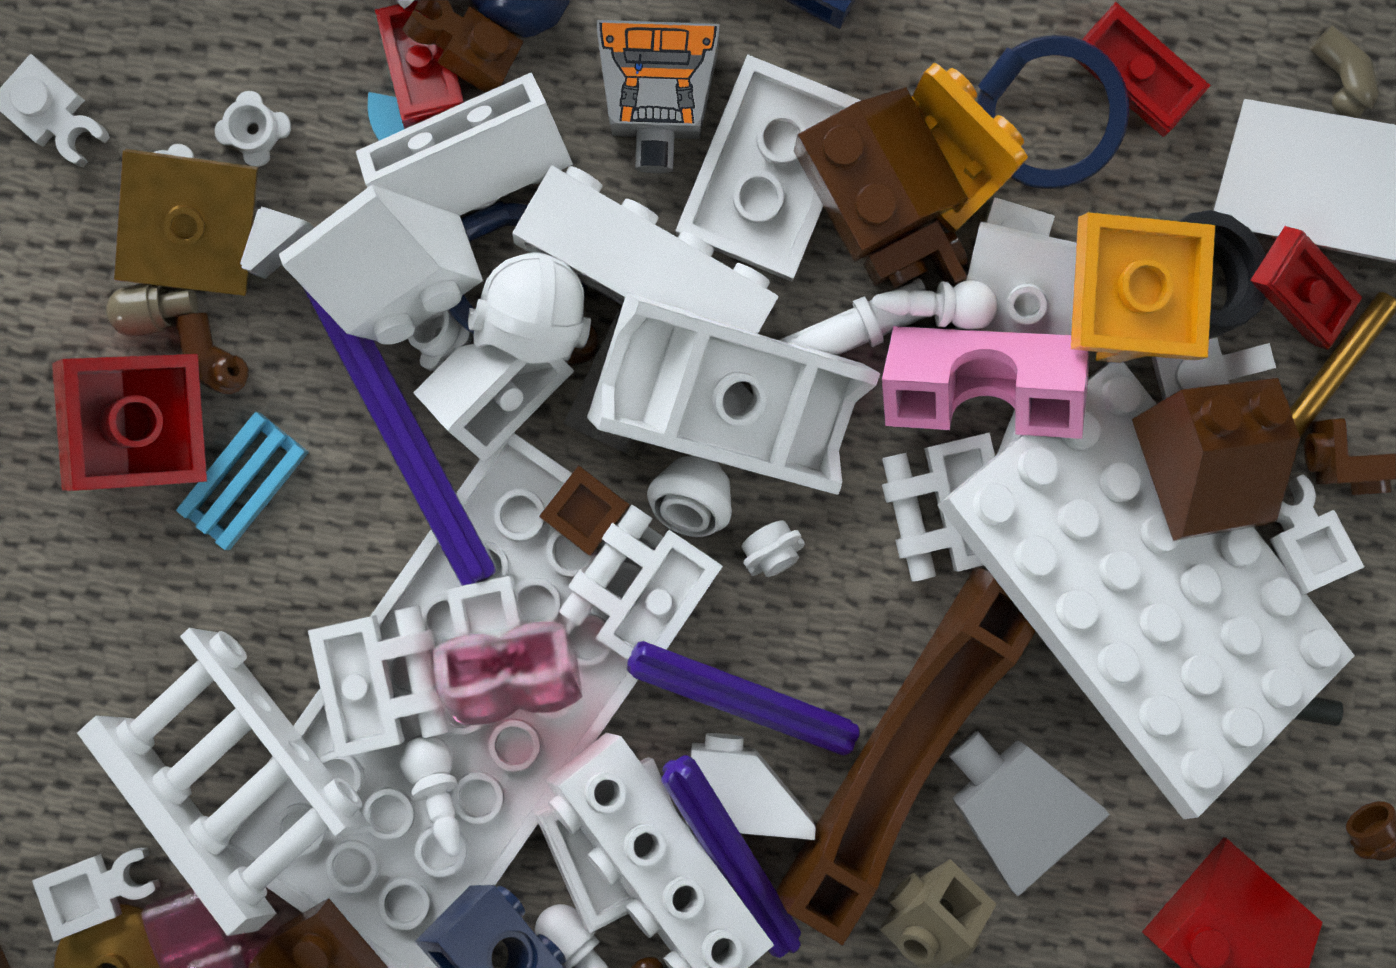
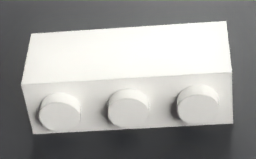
[356,72,573,215]

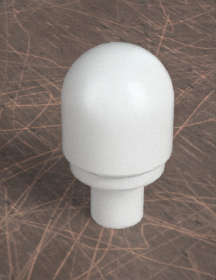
[535,904,609,968]

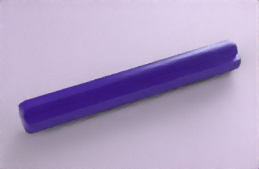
[627,641,860,756]
[661,755,801,958]

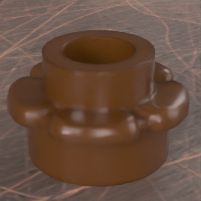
[1346,801,1396,861]

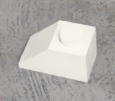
[413,343,574,463]
[685,733,816,840]

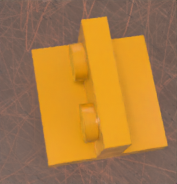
[1071,212,1215,363]

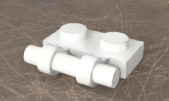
[882,432,995,582]
[559,504,723,660]
[308,605,448,759]

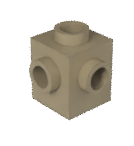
[879,859,997,968]

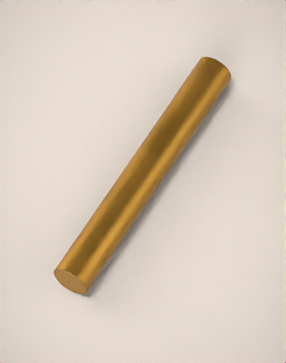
[1290,292,1396,437]

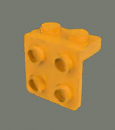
[912,63,1028,233]

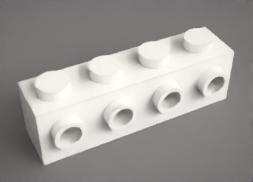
[512,165,779,334]
[545,733,774,968]

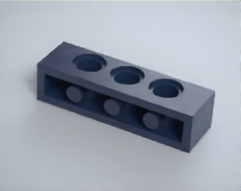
[415,885,566,968]

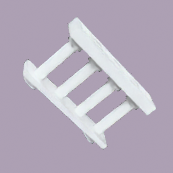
[77,628,371,936]

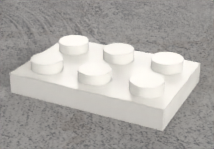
[676,54,861,282]

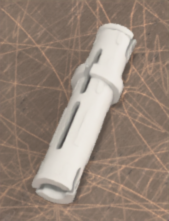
[779,278,935,356]

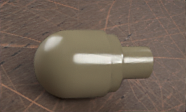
[106,283,198,336]

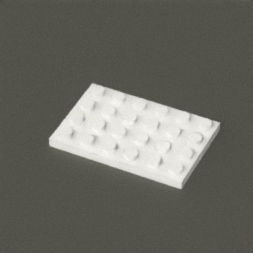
[937,362,1355,819]

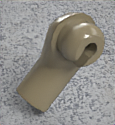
[1310,25,1380,118]

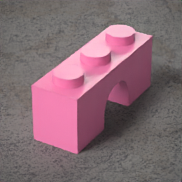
[882,326,1089,439]

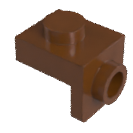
[1304,418,1396,495]

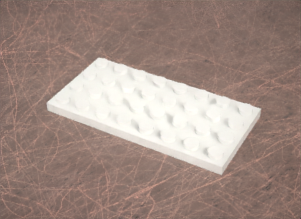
[226,433,663,968]

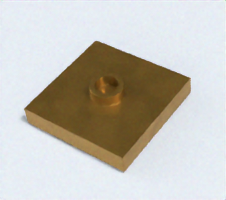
[114,149,258,296]

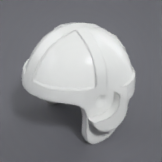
[468,252,591,364]

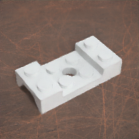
[587,292,880,495]

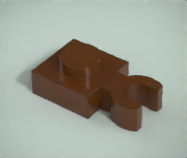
[402,0,524,93]

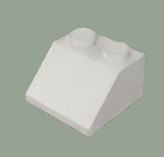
[279,185,483,345]

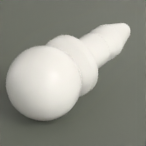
[872,280,997,331]
[400,736,460,857]

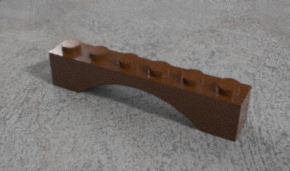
[776,567,1036,946]

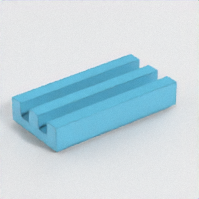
[175,412,309,550]

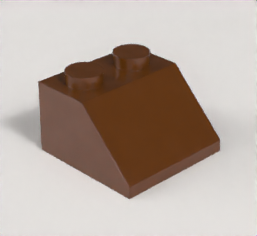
[793,87,968,262]
[1131,378,1300,541]

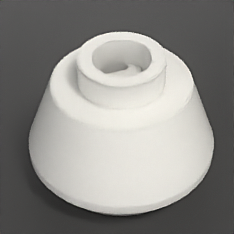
[647,455,732,537]

